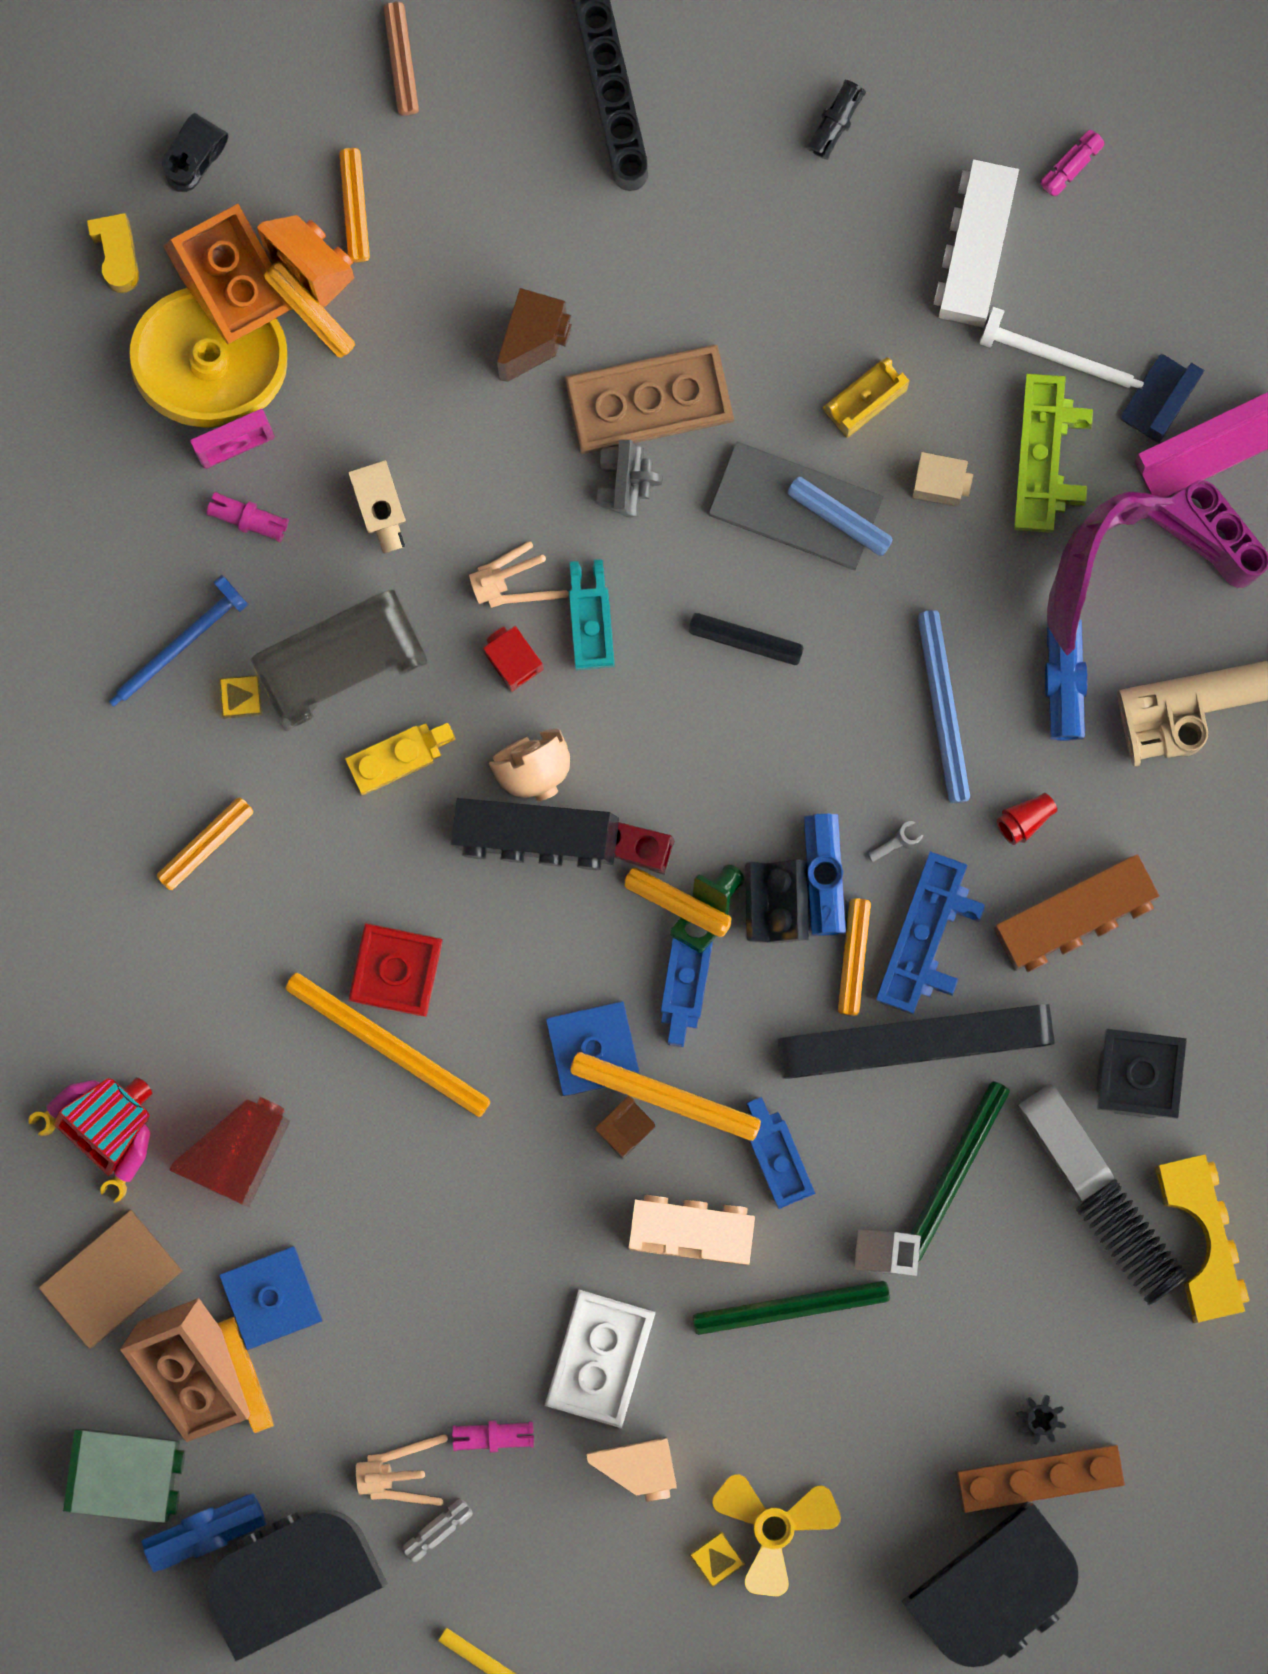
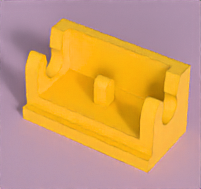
[822,357,909,438]

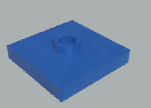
[546,1001,640,1097]
[219,1246,323,1350]

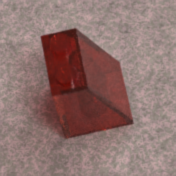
[169,1097,290,1207]

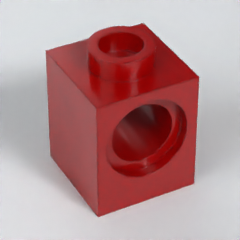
[483,625,544,692]

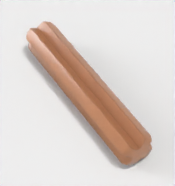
[384,2,419,116]

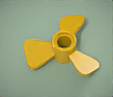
[712,1474,841,1596]

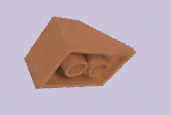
[120,1298,250,1442]

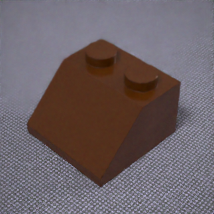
[497,288,572,382]

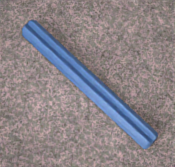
[918,610,970,803]

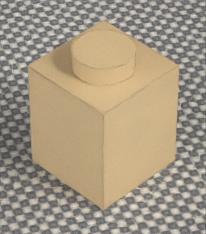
[912,452,973,507]

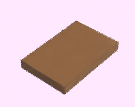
[39,1210,183,1349]

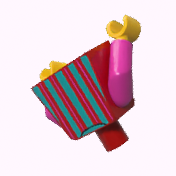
[28,1077,152,1203]

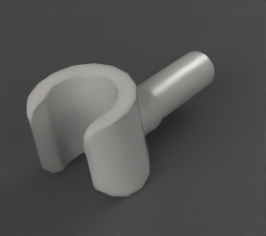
[868,821,923,862]

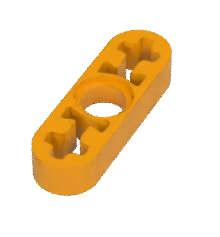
[217,1317,274,1433]

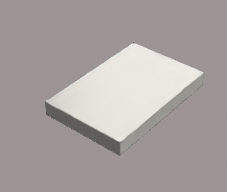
[545,1290,656,1428]

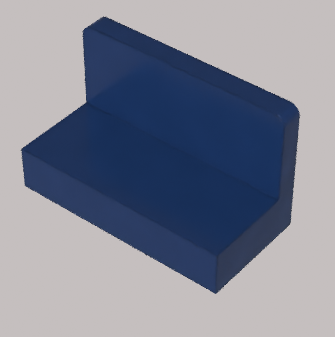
[1121,354,1205,443]

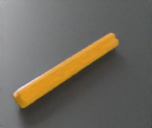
[570,1052,761,1141]

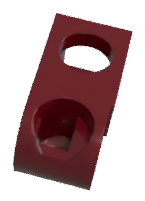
[614,822,675,875]

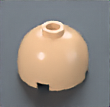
[489,728,570,801]

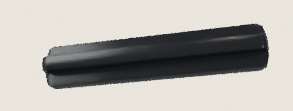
[689,613,803,665]

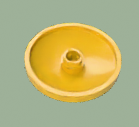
[130,288,287,428]

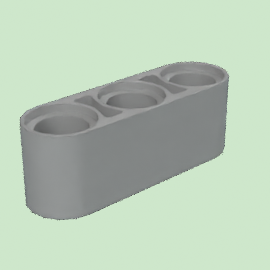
[1017,1083,1115,1202]

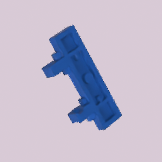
[876,851,985,1015]

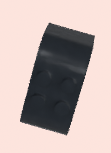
[901,1502,1079,1667]
[207,1511,388,1662]

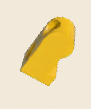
[87,213,139,293]

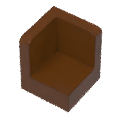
[595,1095,655,1159]

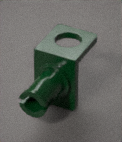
[670,865,745,953]

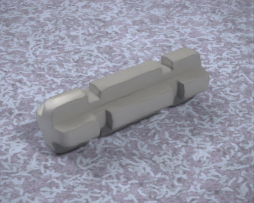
[402,1499,473,1563]

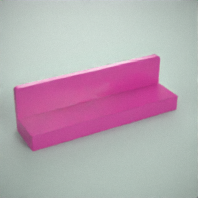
[1135,392,1268,498]

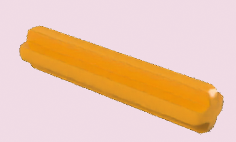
[339,148,370,263]
[264,262,355,358]
[157,797,253,890]
[624,867,731,937]
[838,898,871,1016]

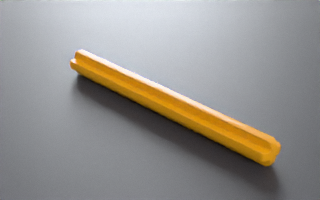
[285,973,491,1117]

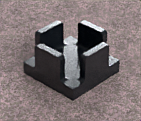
[1096,1029,1187,1119]

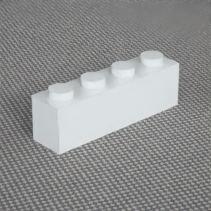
[933,159,1019,328]

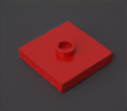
[348,923,443,1018]

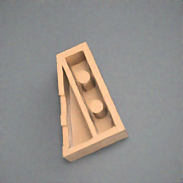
[629,1195,755,1265]

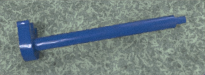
[109,575,249,707]

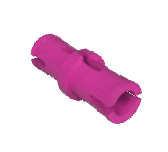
[207,492,289,542]
[452,1420,534,1453]

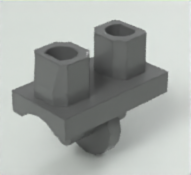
[597,440,663,517]

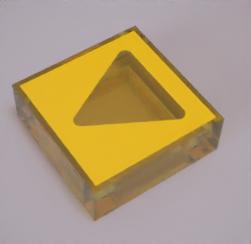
[219,675,263,719]
[689,1531,745,1588]

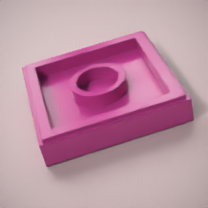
[190,408,275,469]

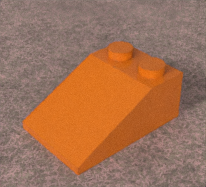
[163,204,292,345]
[257,215,355,308]

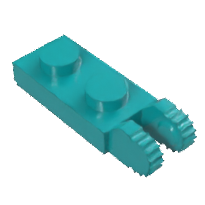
[569,559,615,671]

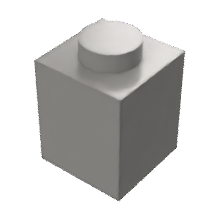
[854,1230,921,1276]

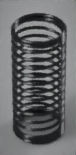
[1076,1180,1188,1305]

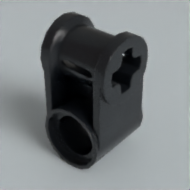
[162,113,229,192]

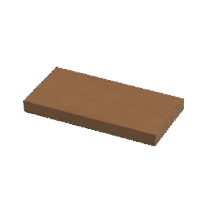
[565,345,734,455]

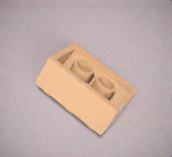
[587,1437,677,1502]

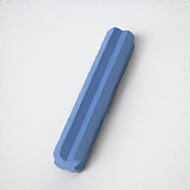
[788,477,893,556]

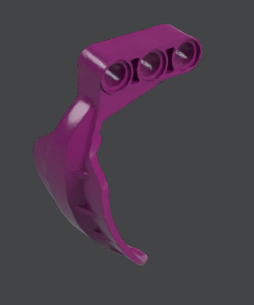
[1047,480,1268,655]

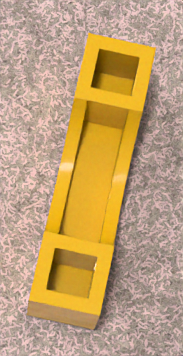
[1155,1154,1249,1323]

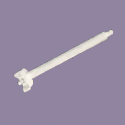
[979,307,1144,389]

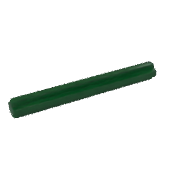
[910,1081,1010,1262]
[693,1281,890,1335]

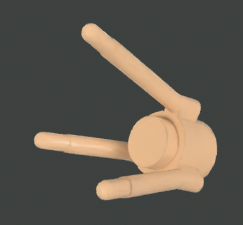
[469,541,569,608]
[356,1434,448,1506]

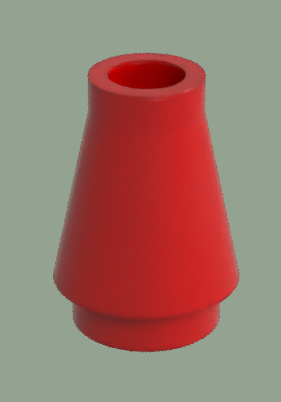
[996,792,1058,845]

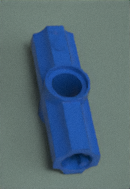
[1045,620,1087,741]
[804,813,846,936]
[141,1493,267,1572]

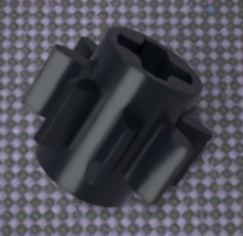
[1016,1395,1066,1445]

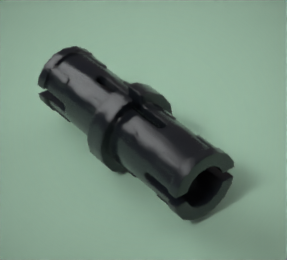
[806,80,866,160]

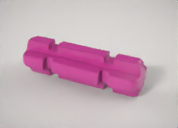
[1040,130,1105,197]

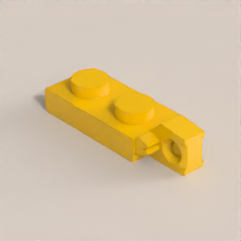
[345,723,456,796]

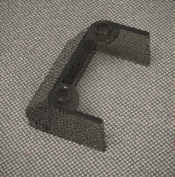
[250,590,428,732]

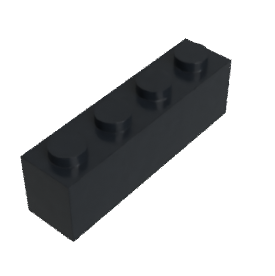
[451,798,619,870]

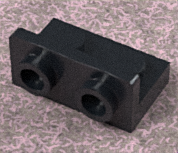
[745,860,809,944]

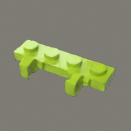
[1014,374,1093,533]

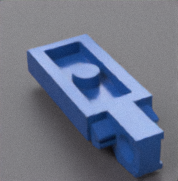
[661,936,713,1047]
[746,1097,816,1209]

